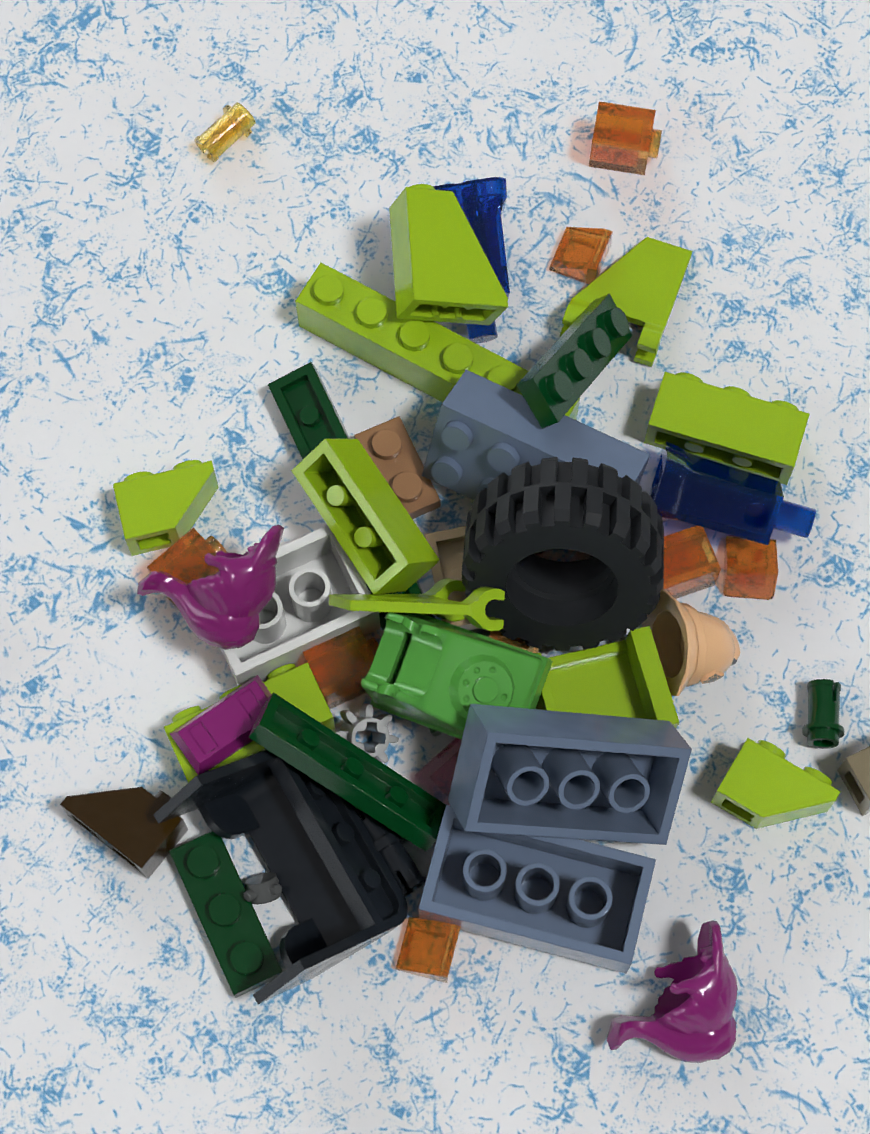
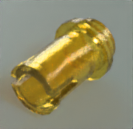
[194,102,256,162]

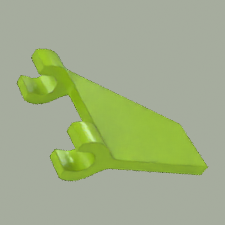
[560,237,693,367]
[329,578,505,631]

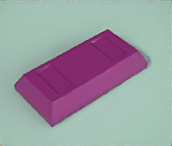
[170,675,271,775]

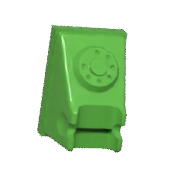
[361,612,553,740]

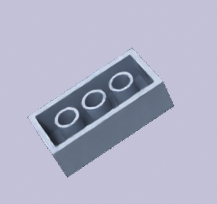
[422,370,650,557]
[448,704,692,845]
[418,805,656,973]

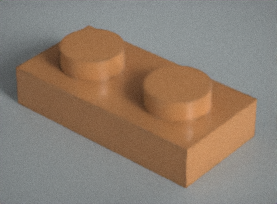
[354,416,441,519]

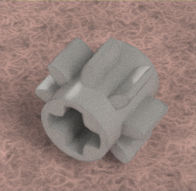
[333,704,399,763]

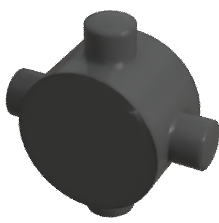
[244,872,282,905]

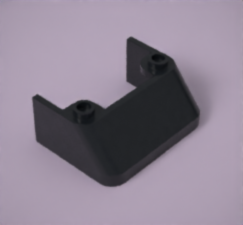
[153,750,408,1004]

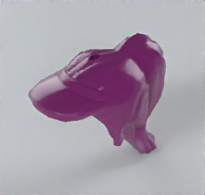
[137,525,284,650]
[607,920,738,1063]

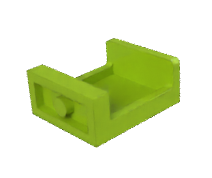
[535,626,680,728]

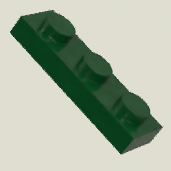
[169,831,283,998]

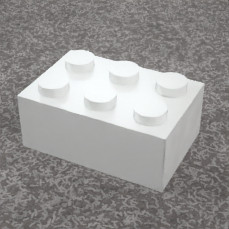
[220,525,380,686]

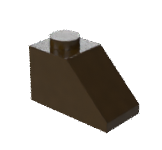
[60,787,188,879]

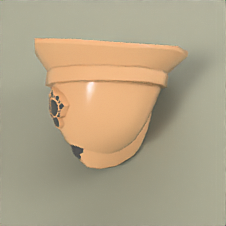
[642,590,740,696]

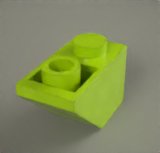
[113,460,219,556]
[711,738,841,829]

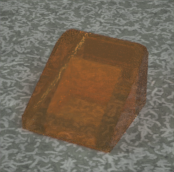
[549,227,613,284]
[723,536,778,600]
[395,917,461,983]

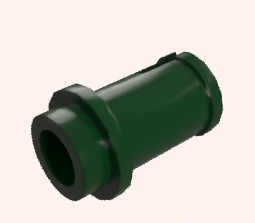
[802,679,844,749]

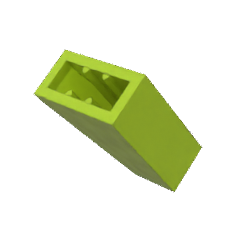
[389,184,508,325]

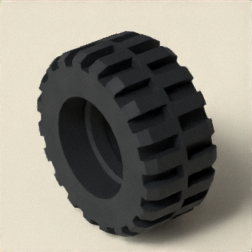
[462,457,664,651]

